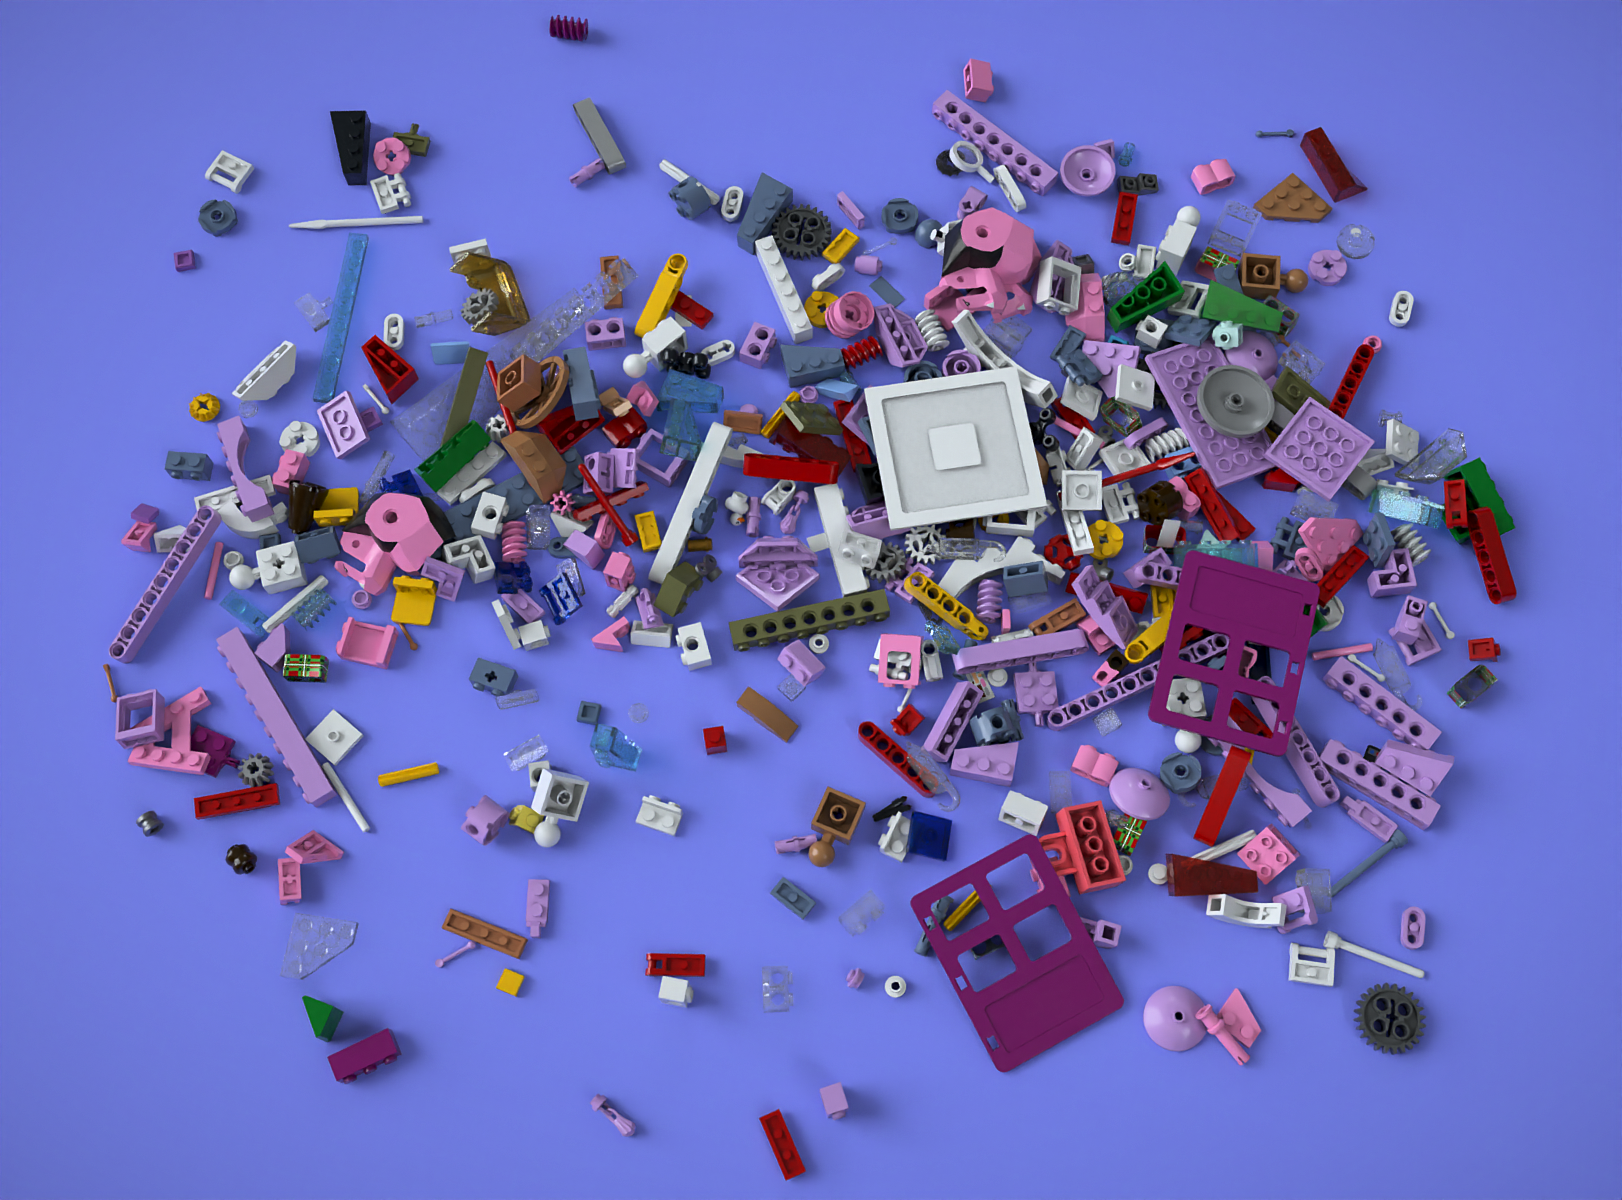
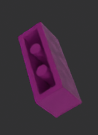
[327,1028,402,1084]

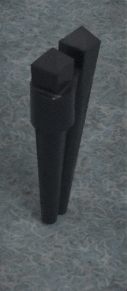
[872,796,911,822]

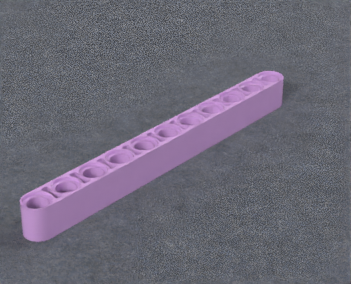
[1047,633,1230,731]

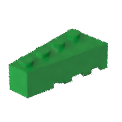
[1106,261,1185,333]
[1202,280,1283,333]
[414,420,491,493]
[1442,457,1515,535]

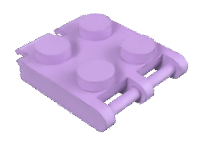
[607,448,640,489]

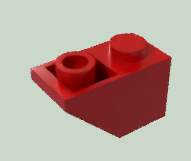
[1262,468,1302,492]

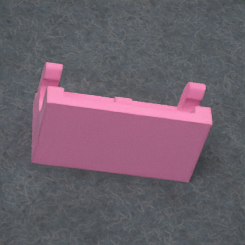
[278,858,302,905]

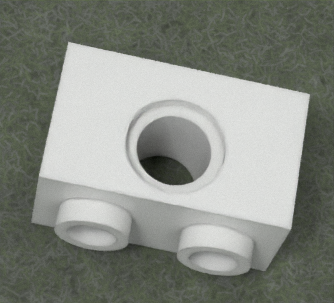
[471,491,509,540]
[675,622,712,671]
[658,976,694,1008]

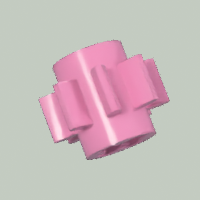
[550,490,576,515]

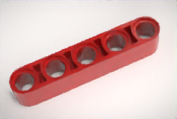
[1328,344,1374,419]
[743,453,839,484]
[1467,507,1517,604]
[858,721,938,798]
[1193,745,1252,847]

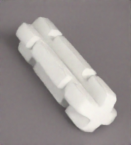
[606,584,639,618]

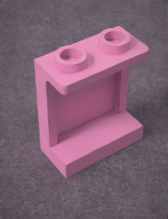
[336,617,399,669]

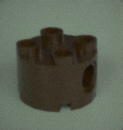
[1137,481,1183,526]

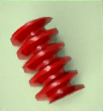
[841,335,883,372]

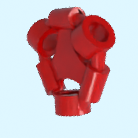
[1044,534,1083,572]

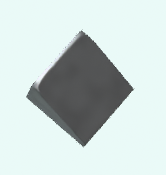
[1072,254,1094,274]

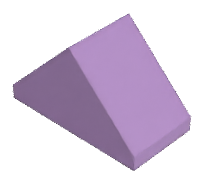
[563,530,605,570]

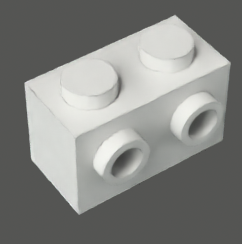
[998,790,1049,836]

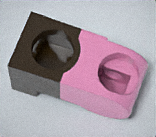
[1092,649,1129,687]

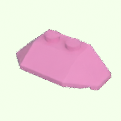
[1063,273,1105,342]

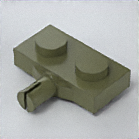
[392,123,431,157]

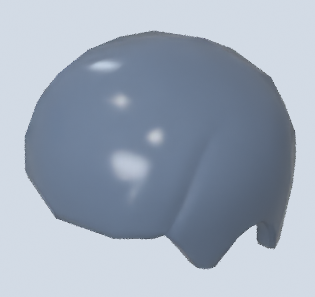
[915,219,943,248]

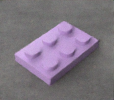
[317,391,371,460]

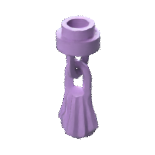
[779,490,809,534]
[590,1093,636,1137]

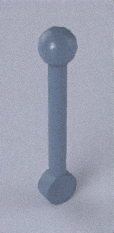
[1256,129,1294,138]

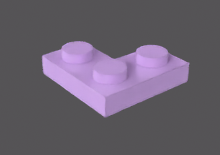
[421,556,465,602]

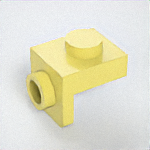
[509,805,545,834]

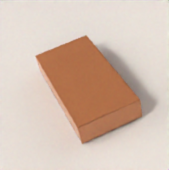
[723,410,763,435]

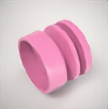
[825,291,874,339]

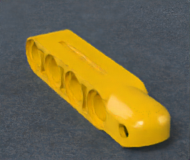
[634,253,688,338]
[904,572,989,640]
[1124,608,1187,664]

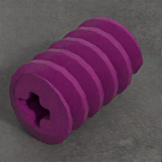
[549,15,588,41]

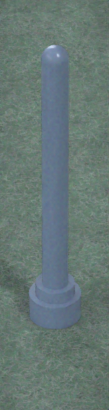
[1325,829,1408,898]

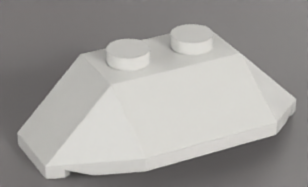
[232,340,296,401]

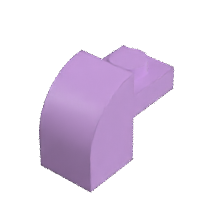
[1070,917,1122,948]

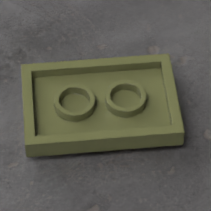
[1271,366,1331,415]
[780,401,843,436]

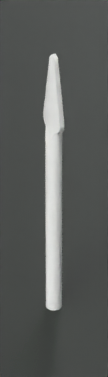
[289,216,424,229]

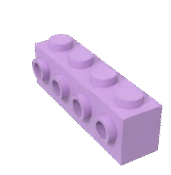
[920,681,984,762]

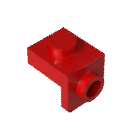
[890,704,925,736]

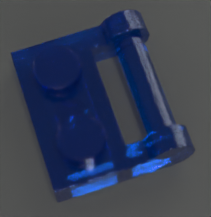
[539,572,583,625]

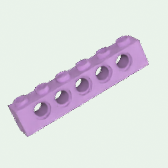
[1322,656,1442,751]
[1319,739,1441,830]

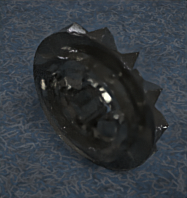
[936,150,965,177]

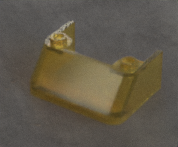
[450,252,530,336]

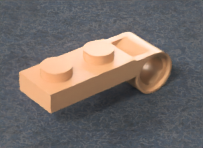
[599,387,633,417]

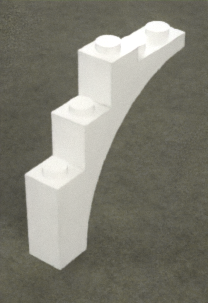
[952,309,1058,409]
[938,536,1066,605]

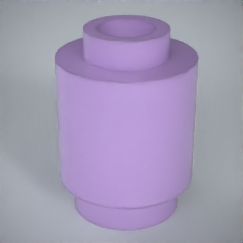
[855,255,882,275]

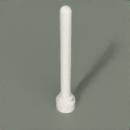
[1323,931,1425,978]

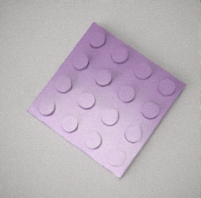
[1263,397,1375,502]

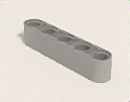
[573,97,626,175]

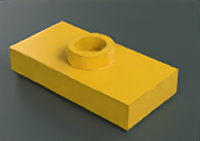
[822,228,860,264]
[634,511,662,553]

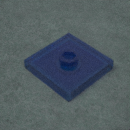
[906,811,952,862]

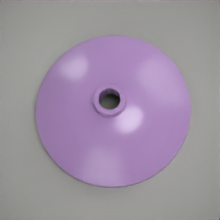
[1060,145,1116,196]
[1224,331,1278,381]
[1109,768,1170,820]
[1143,986,1207,1051]

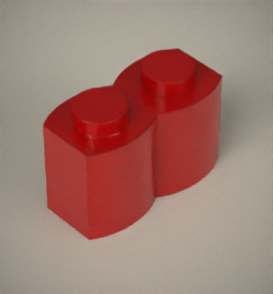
[602,407,648,448]

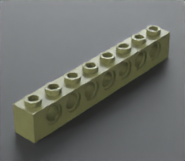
[728,589,890,652]

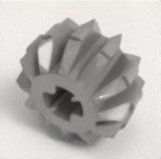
[238,753,274,788]

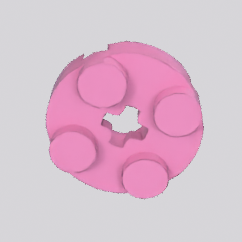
[373,138,411,176]

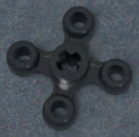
[663,349,711,379]
[1029,408,1060,452]

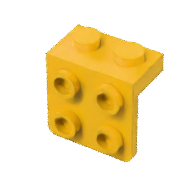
[314,487,359,527]
[391,575,437,626]

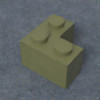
[654,561,703,617]

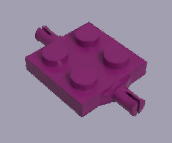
[191,725,240,778]

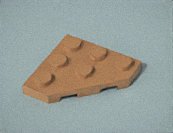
[1253,173,1333,223]

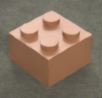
[497,354,541,412]

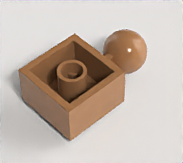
[1238,253,1308,299]
[808,786,866,867]

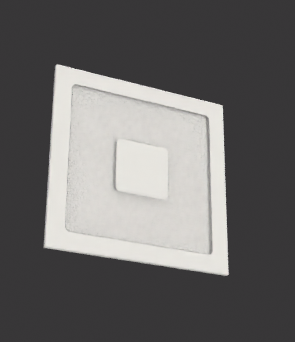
[864,366,1047,531]

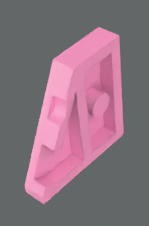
[285,830,344,864]

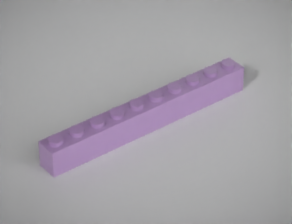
[216,627,338,808]

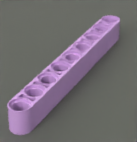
[109,505,222,663]

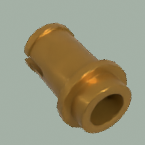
[688,537,712,552]

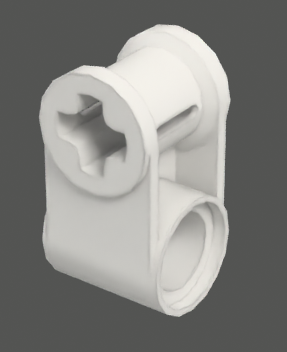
[761,479,796,516]

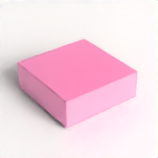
[1001,609,1011,634]

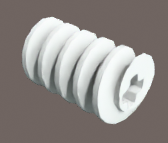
[915,309,950,352]
[1145,427,1189,463]
[1391,523,1431,567]

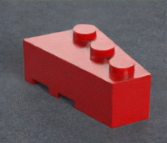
[361,335,419,405]
[535,405,605,455]

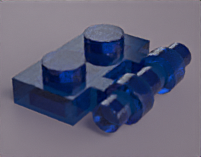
[379,469,423,496]
[494,561,533,594]

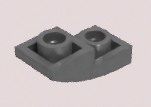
[1117,173,1159,195]

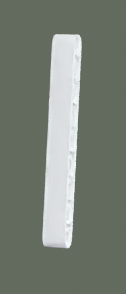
[648,422,733,585]

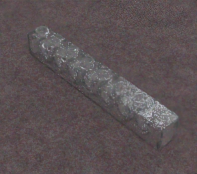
[509,258,639,363]

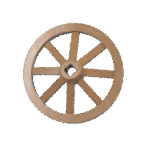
[510,356,569,429]

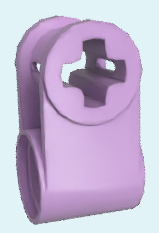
[957,186,988,220]

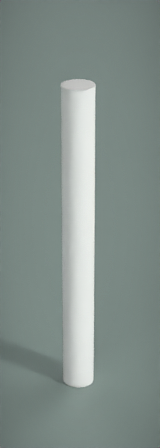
[321,762,370,833]

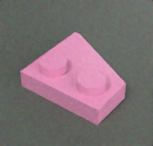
[1217,988,1261,1048]

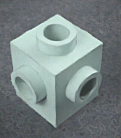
[1212,321,1243,350]

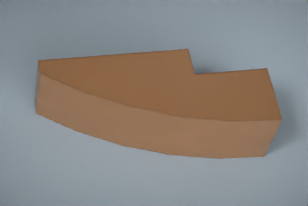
[736,686,798,743]

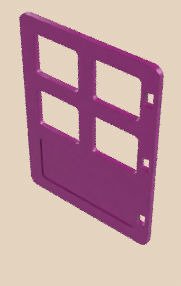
[1148,550,1320,757]
[910,834,1124,1072]

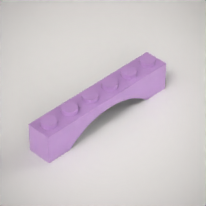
[217,416,274,523]
[1208,716,1312,827]

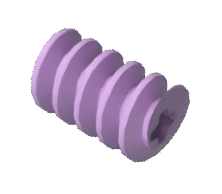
[975,579,1003,624]

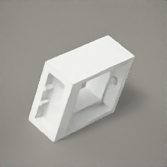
[1036,256,1082,315]
[982,509,1036,537]

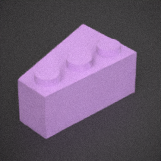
[1375,739,1455,796]
[949,742,1019,787]

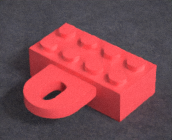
[1030,800,1126,895]

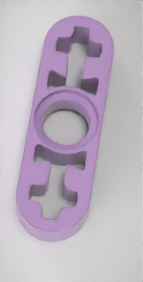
[1123,417,1168,450]

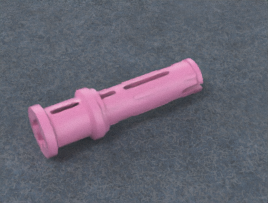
[1195,1004,1250,1065]

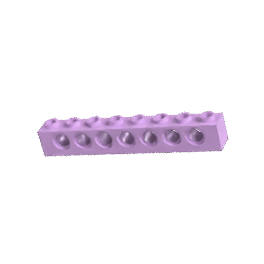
[932,90,1058,197]

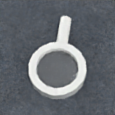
[949,141,995,183]

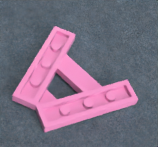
[127,686,211,775]

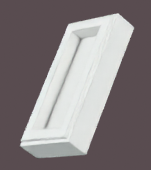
[1133,244,1157,281]

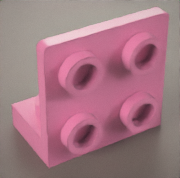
[924,285,976,332]
[1237,823,1301,885]

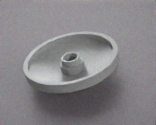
[1197,365,1275,438]

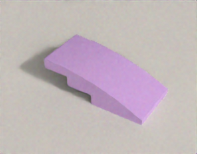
[1071,565,1139,649]

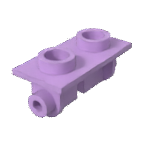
[635,588,664,630]

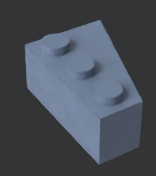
[780,345,845,388]

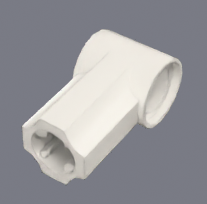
[921,640,943,682]

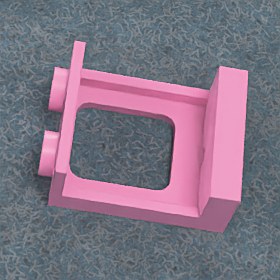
[878,633,924,689]

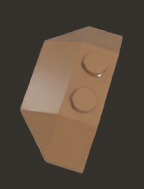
[500,431,567,504]

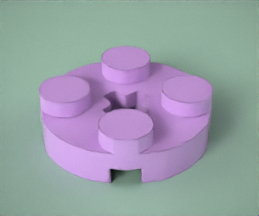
[1308,250,1347,286]

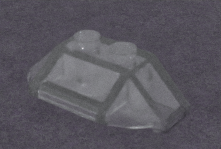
[1395,428,1467,485]

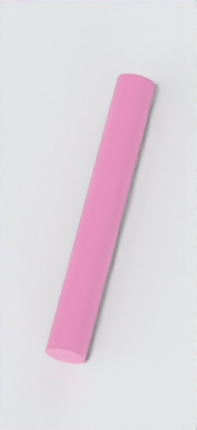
[1053,416,1105,449]
[204,542,224,600]
[1312,643,1373,661]

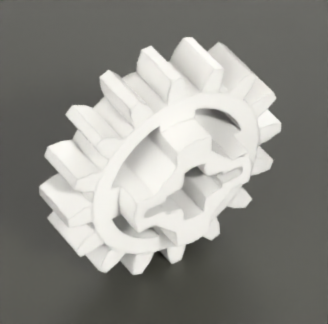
[904,524,947,566]

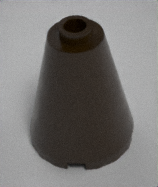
[288,479,329,535]

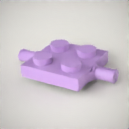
[1013,662,1059,727]

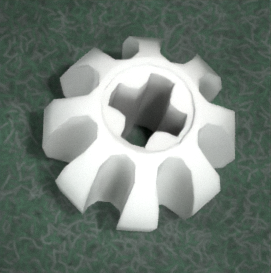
[486,414,510,443]

